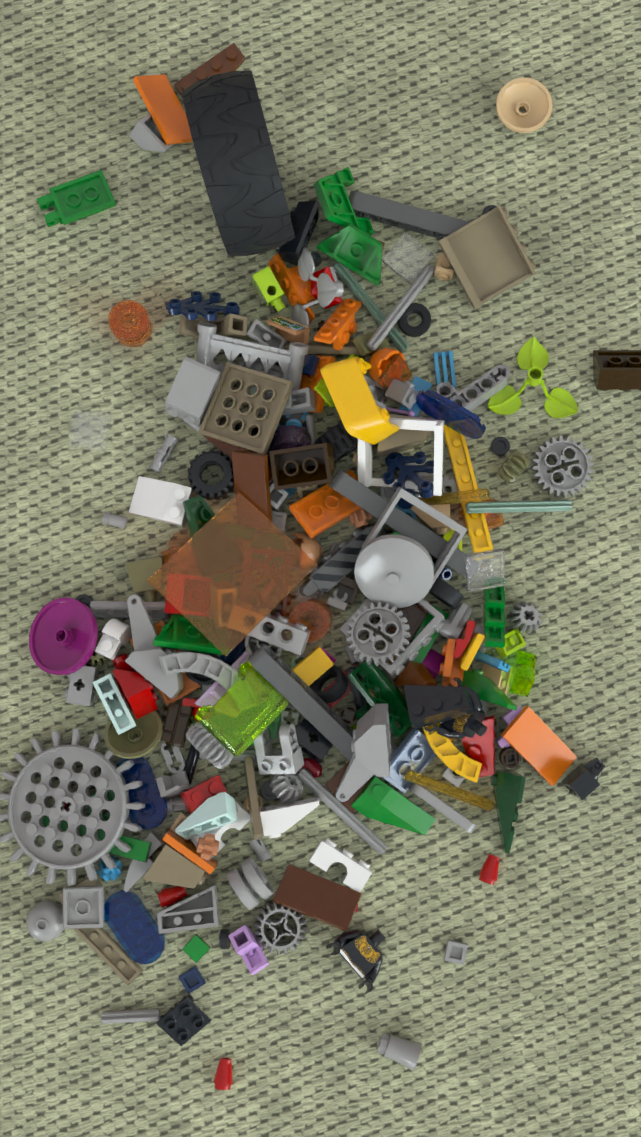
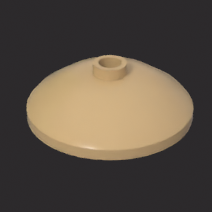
[496,77,553,133]

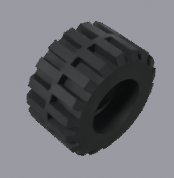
[314,422,358,463]
[188,450,234,500]

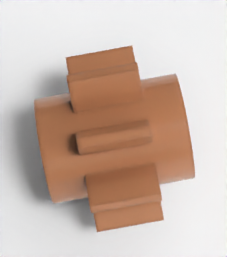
[349,508,373,528]
[196,833,219,860]

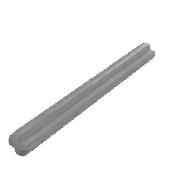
[367,264,435,351]
[297,768,387,854]

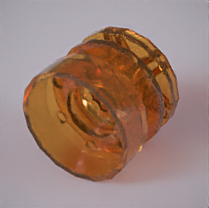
[108,300,152,347]
[288,599,333,642]

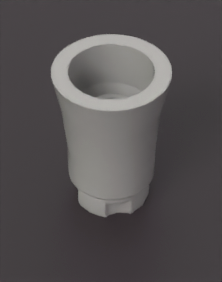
[377,1033,422,1071]

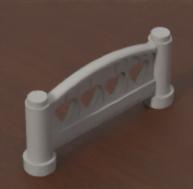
[196,322,309,391]

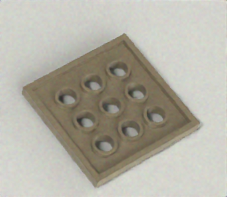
[198,362,294,454]

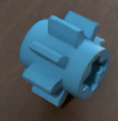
[97,856,123,882]

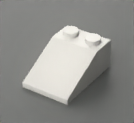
[129,476,194,527]
[260,797,319,838]

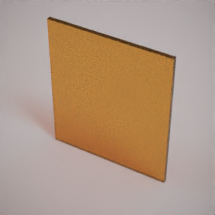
[147,493,317,656]

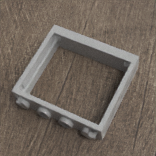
[361,487,468,587]
[340,598,445,678]

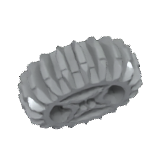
[186,722,233,769]
[254,902,307,955]

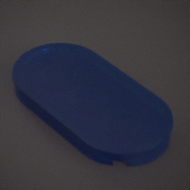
[415,390,486,439]
[116,757,168,830]
[104,890,165,964]

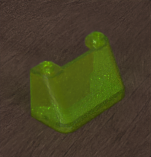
[195,661,289,756]

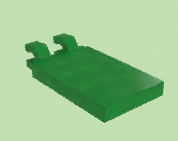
[37,170,116,227]

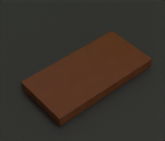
[232,450,273,530]
[273,864,361,932]

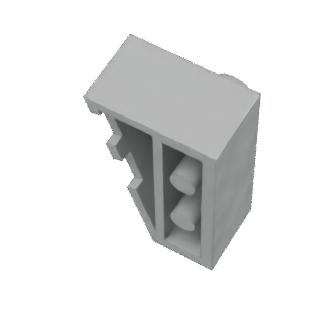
[157,885,221,934]

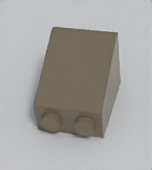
[376,414,431,458]
[143,844,208,889]

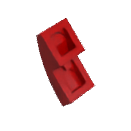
[454,620,476,659]

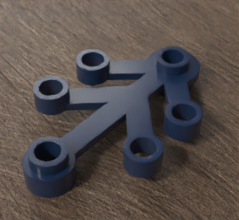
[166,291,240,321]
[382,451,434,498]

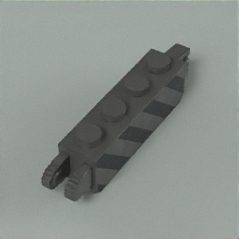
[299,522,385,596]

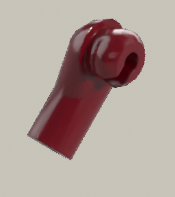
[302,758,322,777]

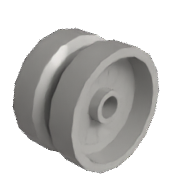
[226,857,274,910]

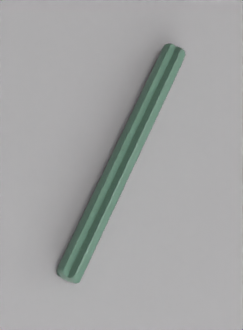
[333,262,409,352]
[465,500,572,514]

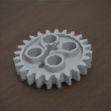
[531,435,594,498]
[346,602,411,666]

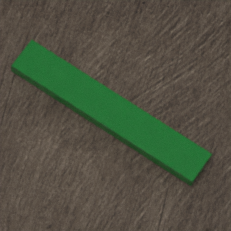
[43,816,152,862]

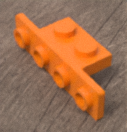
[268,254,316,324]
[314,299,362,350]
[439,627,466,687]

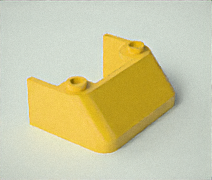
[320,357,400,445]

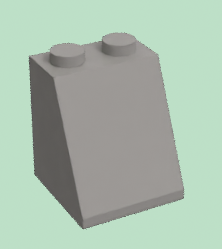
[165,356,220,426]

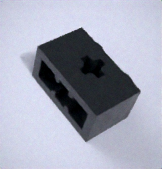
[295,718,333,763]

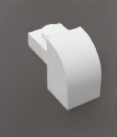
[95,618,132,660]

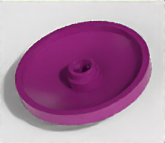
[29,598,98,676]

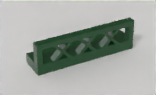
[348,660,413,738]

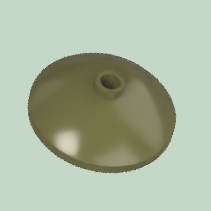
[104,707,163,759]

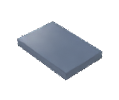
[383,727,436,794]

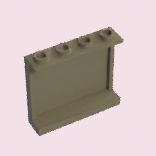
[438,205,536,309]

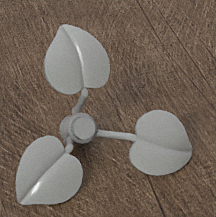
[292,247,343,327]

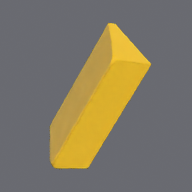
[292,646,334,686]

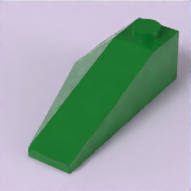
[351,775,436,835]

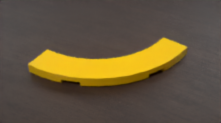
[422,723,482,783]

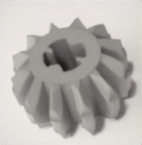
[509,601,543,634]
[270,774,304,804]

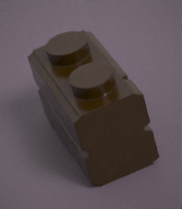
[160,702,193,748]

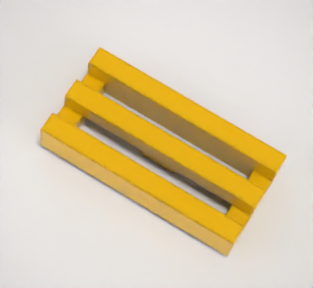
[458,633,485,671]

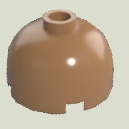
[290,533,323,571]

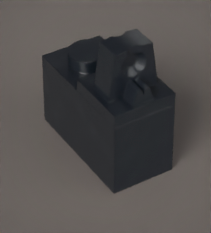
[561,758,605,800]

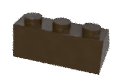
[593,350,641,391]
[269,443,334,490]

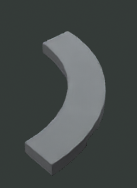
[158,652,259,711]

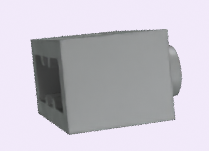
[65,665,99,706]

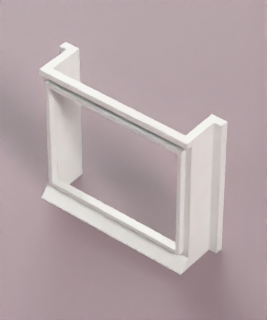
[358,418,444,496]

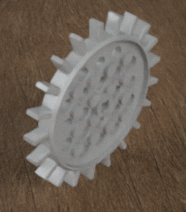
[0,729,145,886]

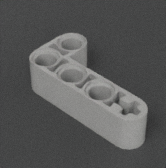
[435,365,510,420]

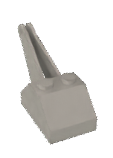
[125,595,184,699]
[336,704,392,802]

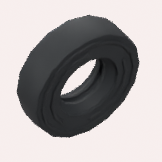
[398,303,432,337]

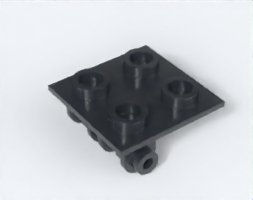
[156,994,212,1046]

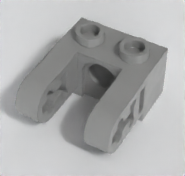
[253,724,304,775]

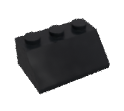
[276,201,320,266]

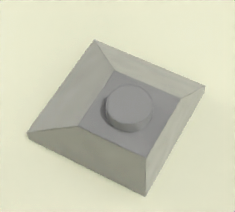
[129,113,174,152]

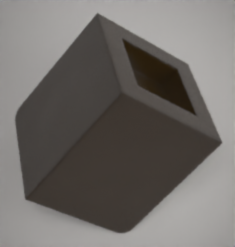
[337,577,359,605]

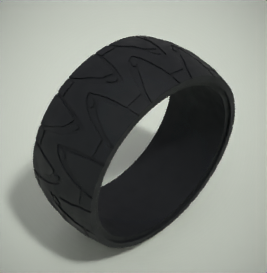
[182,71,295,256]

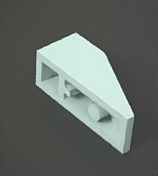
[92,674,136,735]
[175,792,237,840]

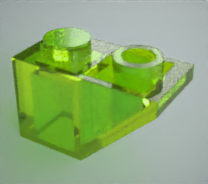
[509,650,536,697]

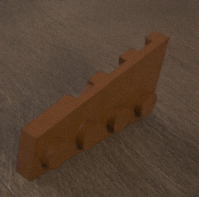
[174,43,245,98]

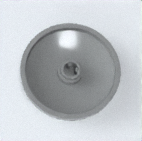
[354,534,434,608]

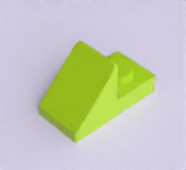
[495,628,526,659]

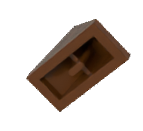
[395,662,437,687]

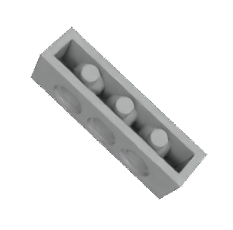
[227,601,311,655]

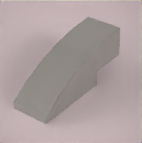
[258,387,316,416]
[124,830,164,893]

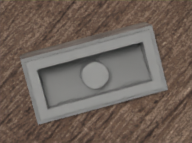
[246,319,287,348]

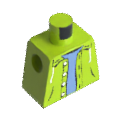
[251,266,286,313]

